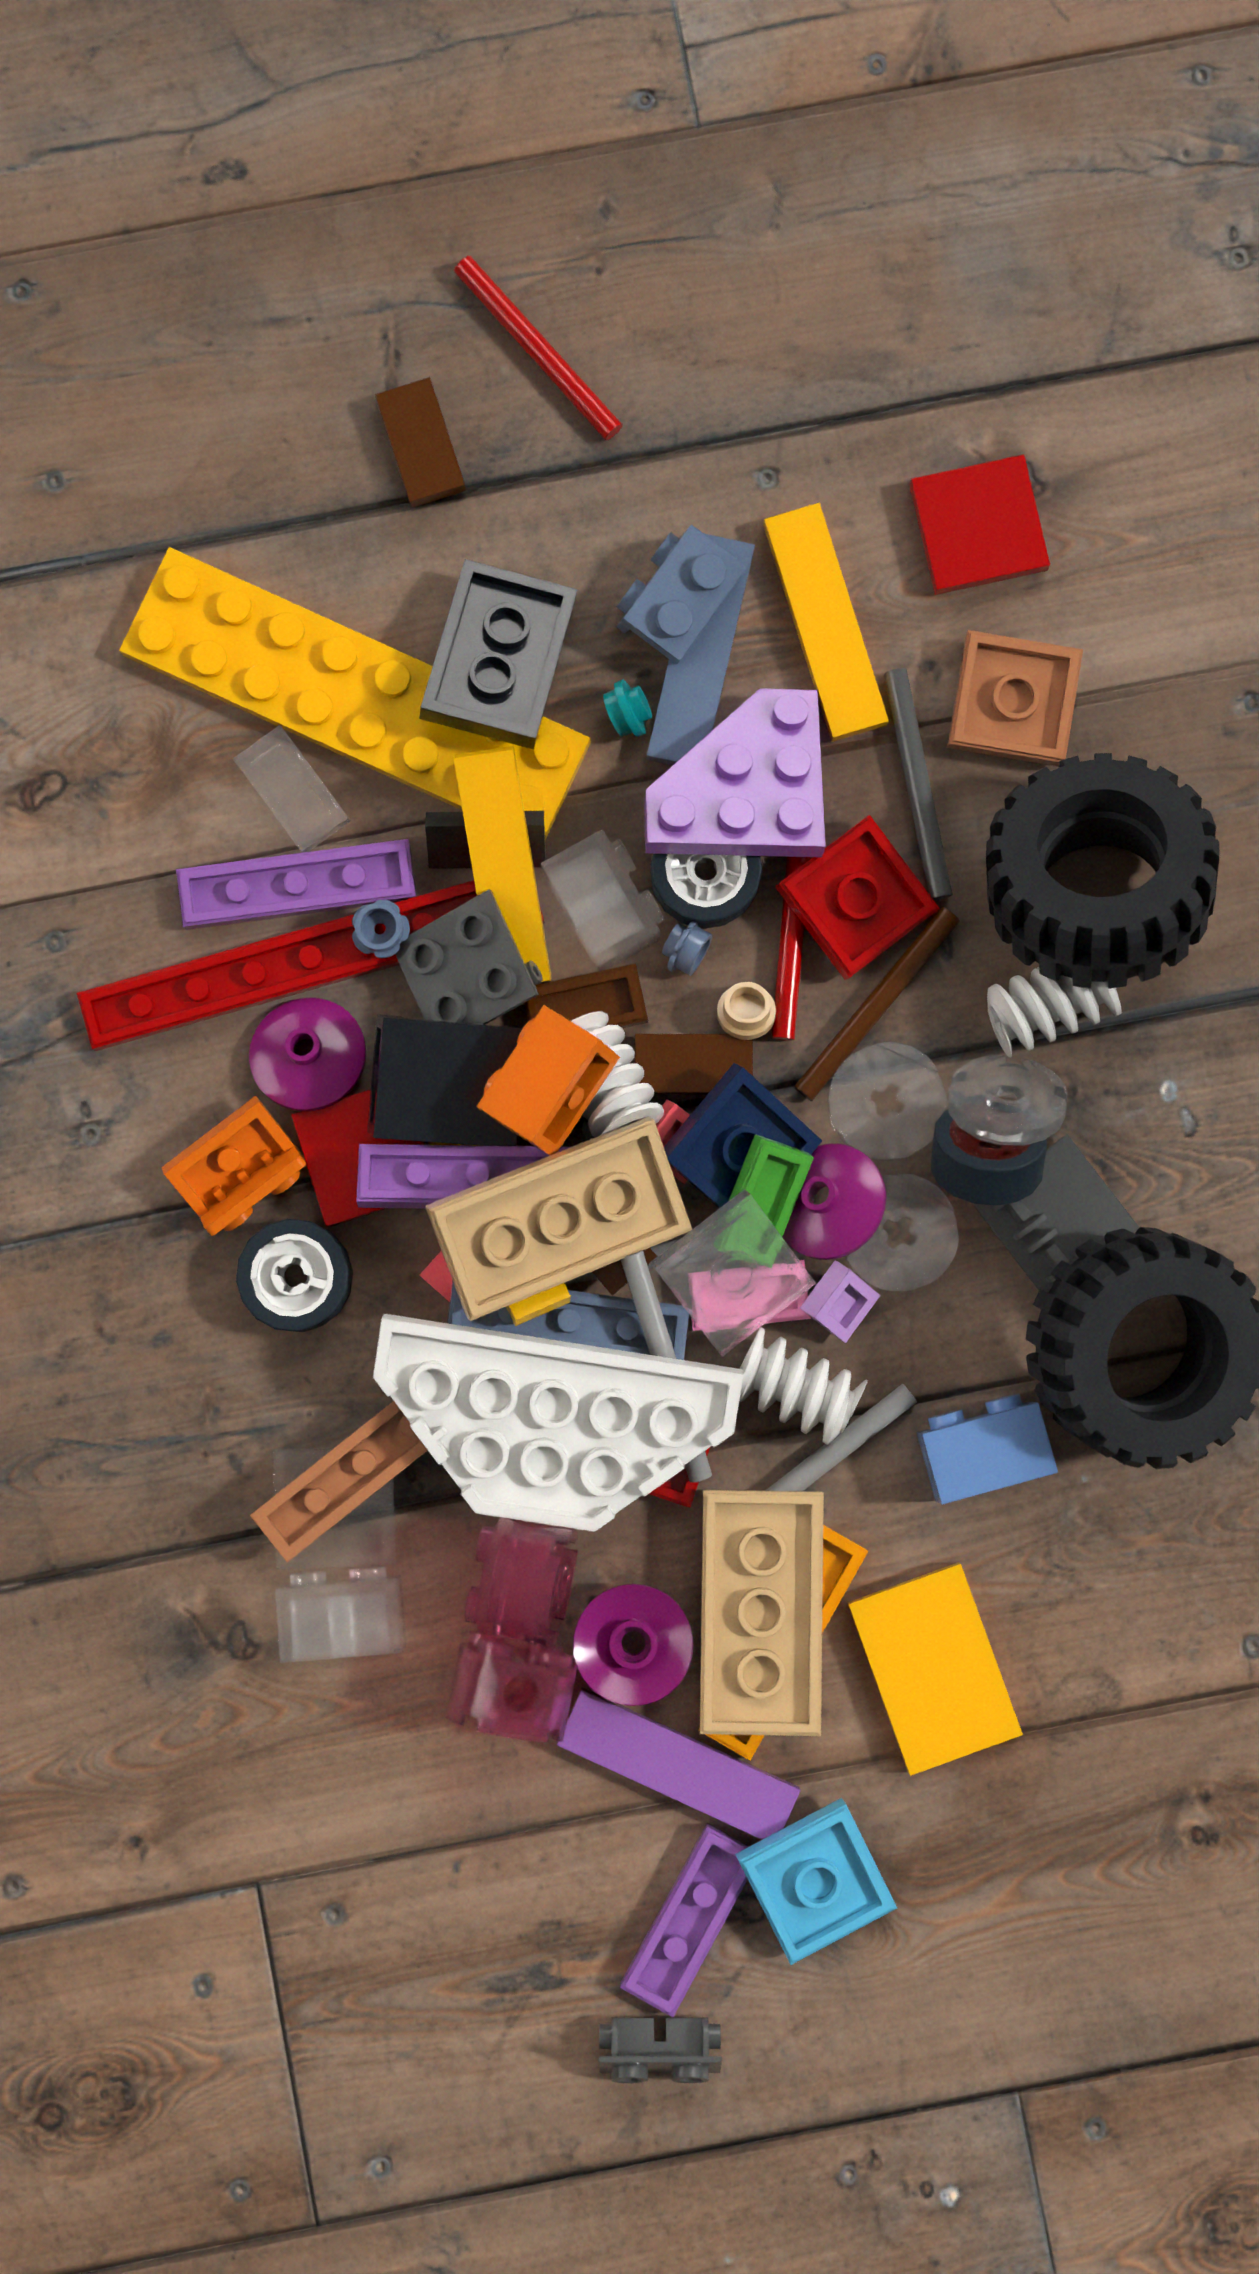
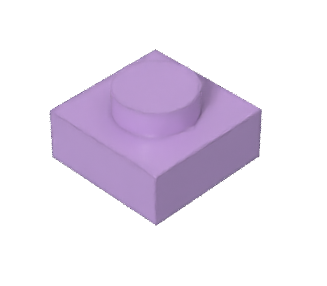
[800,1260,881,1343]

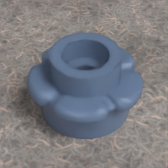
[352,900,410,958]
[662,921,713,976]

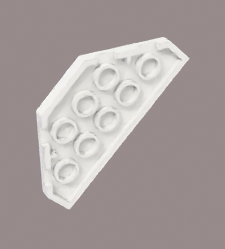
[373,1314,744,1532]

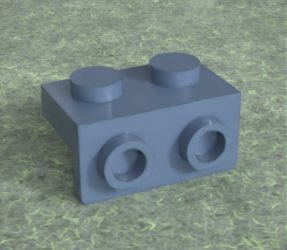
[616,524,747,664]

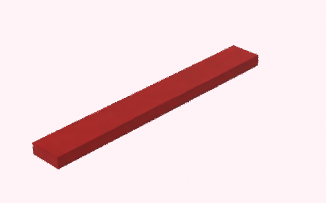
[77,880,545,1051]

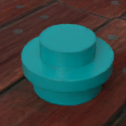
[603,679,652,737]

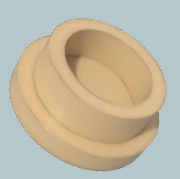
[717,982,776,1040]

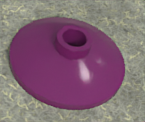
[249,998,367,1111]
[782,1144,886,1260]
[573,1584,693,1706]

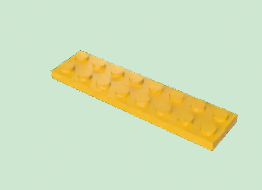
[119,547,591,840]

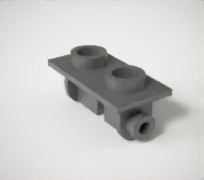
[599,2017,722,2083]

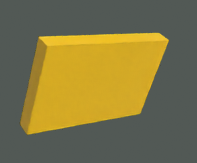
[847,1562,1023,1776]

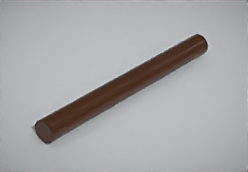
[794,907,960,1101]

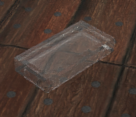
[233,725,350,853]

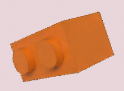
[476,1005,620,1156]

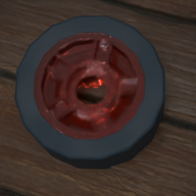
[931,1099,1047,1206]

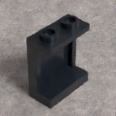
[367,1014,523,1146]

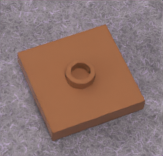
[947,630,1083,767]

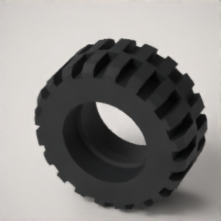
[986,753,1220,989]
[1025,1227,1259,1469]

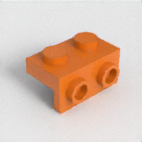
[161,1096,306,1236]

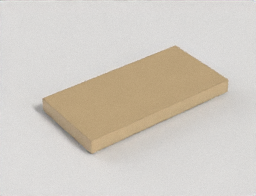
[425,1116,692,1321]
[700,1489,824,1736]

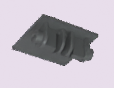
[395,889,543,1025]
[973,1134,1140,1292]

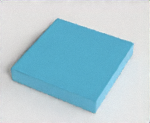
[735,1798,897,1965]

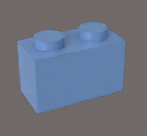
[916,1393,1058,1504]

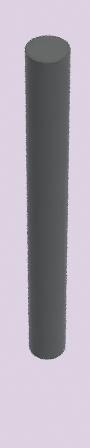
[884,668,953,900]

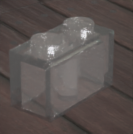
[540,829,665,972]
[275,1566,406,1663]

